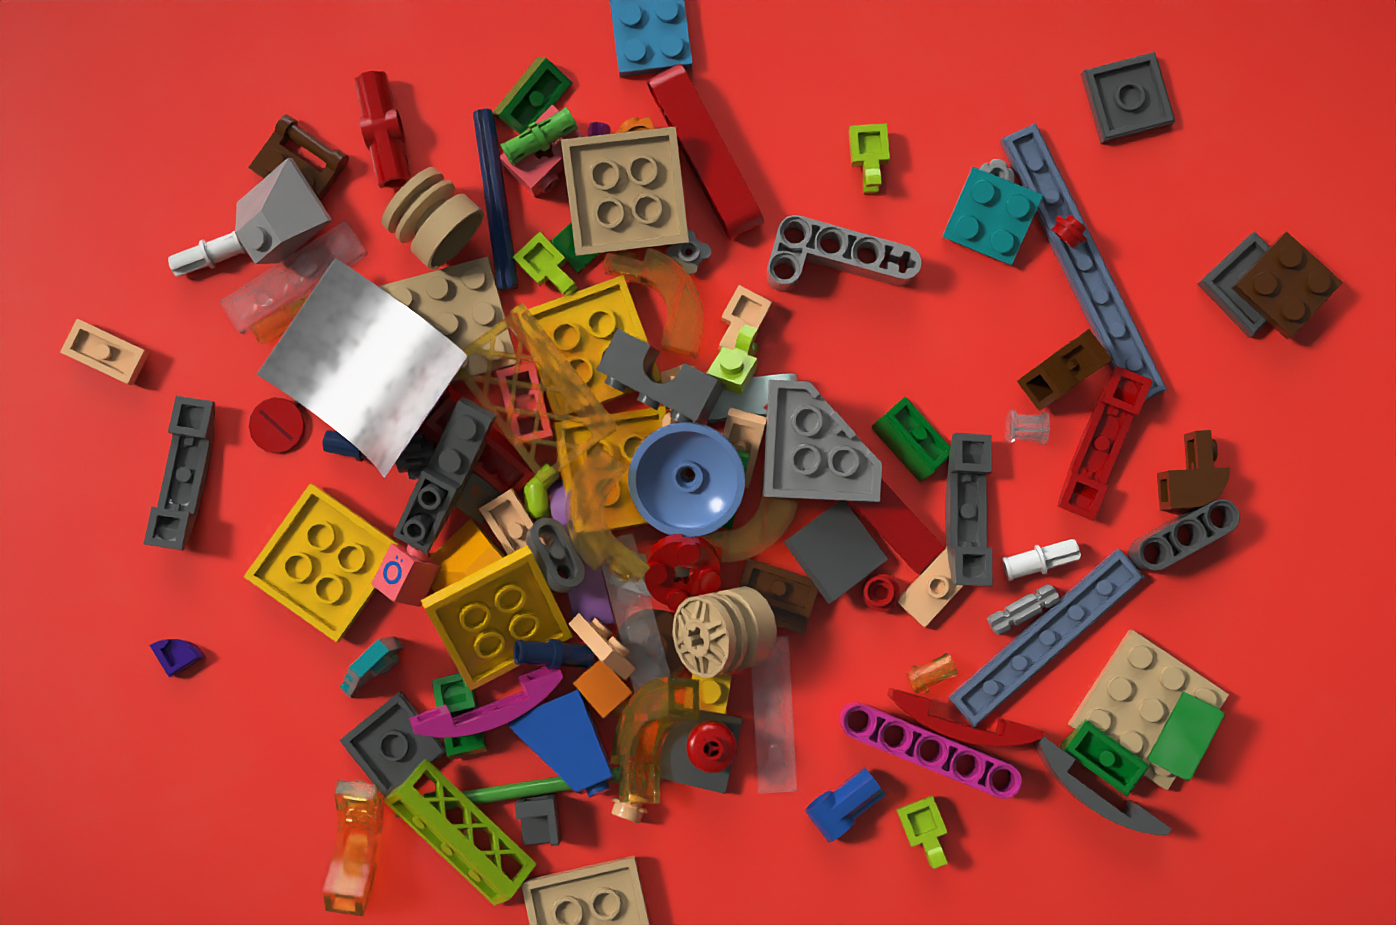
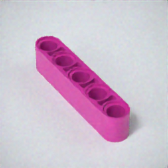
[839,701,1022,799]

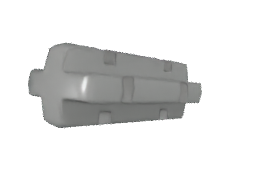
[987,585,1060,635]

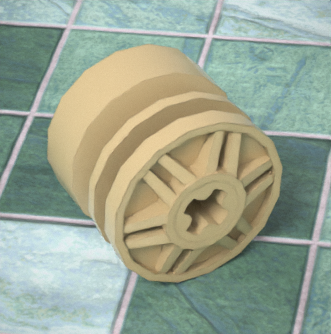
[381,167,484,270]
[673,586,777,678]

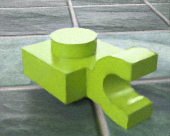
[848,123,890,194]
[513,232,578,296]
[706,325,758,395]
[896,795,948,869]

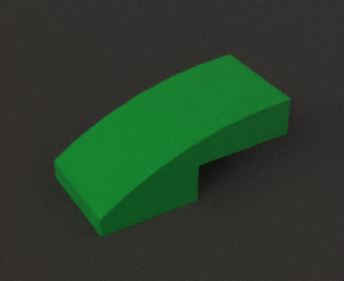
[432,673,488,760]

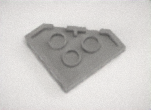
[763,379,882,502]

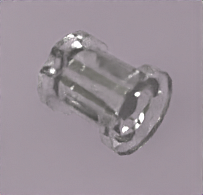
[1005,410,1050,445]

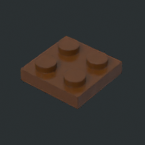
[1231,231,1343,339]

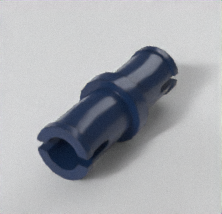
[513,639,594,670]

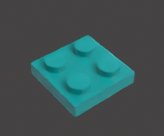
[942,166,1043,265]

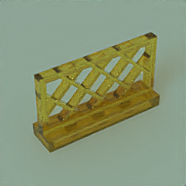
[457,302,617,484]

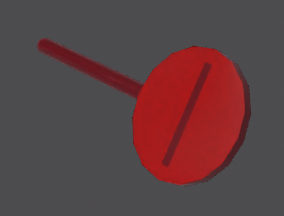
[248,397,305,453]

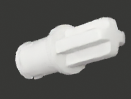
[168,231,246,277]
[1002,539,1081,581]

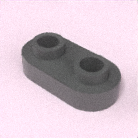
[526,518,585,593]

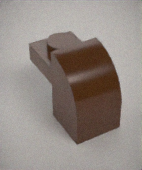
[1017,329,1112,411]
[1157,430,1229,510]

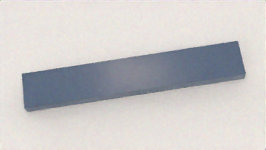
[947,549,1145,727]

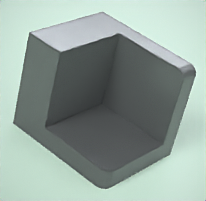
[515,793,562,846]

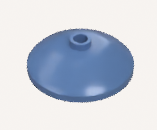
[628,422,745,537]

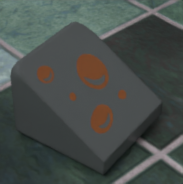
[456,471,502,525]

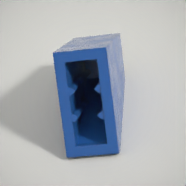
[508,690,617,798]

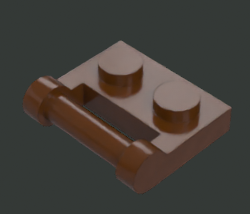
[248,114,349,201]

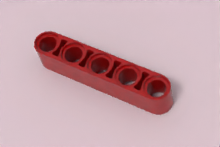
[646,63,764,240]

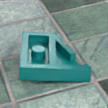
[340,636,404,698]

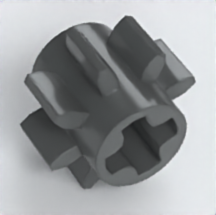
[396,432,436,480]

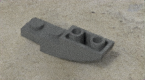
[393,397,497,554]

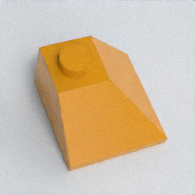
[429,519,506,592]

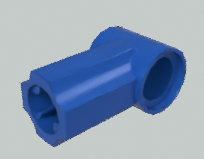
[805,767,886,842]

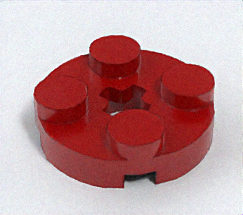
[644,534,721,612]

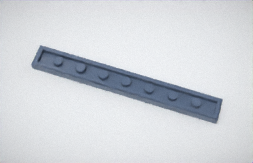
[1000,123,1167,400]

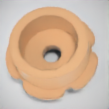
[611,792,648,824]

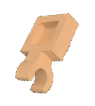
[718,285,772,351]

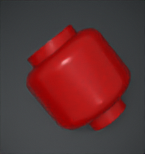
[686,720,737,773]

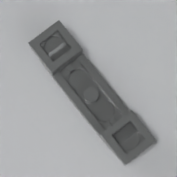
[143,396,215,551]
[945,433,993,587]
[1033,736,1172,835]

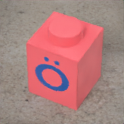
[371,544,441,607]

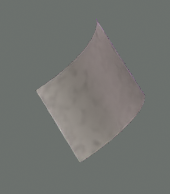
[256,258,468,478]

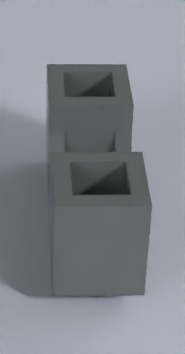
[596,329,726,425]

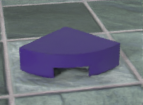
[149,639,206,678]

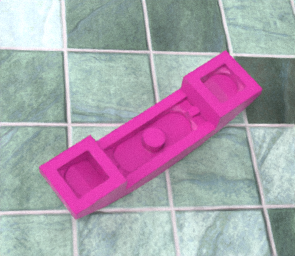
[409,666,563,737]

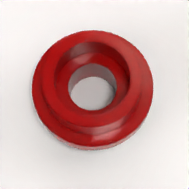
[1051,214,1088,249]
[862,574,900,612]

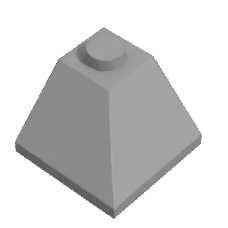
[235,158,332,264]

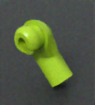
[524,463,561,520]

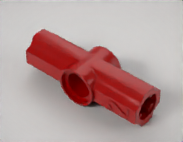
[354,70,411,189]

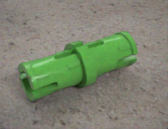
[500,107,578,166]

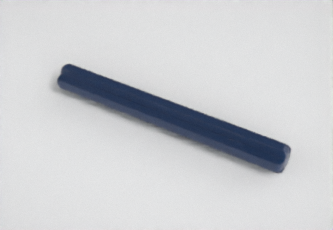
[473,108,518,291]

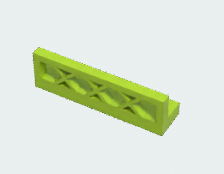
[384,759,536,906]

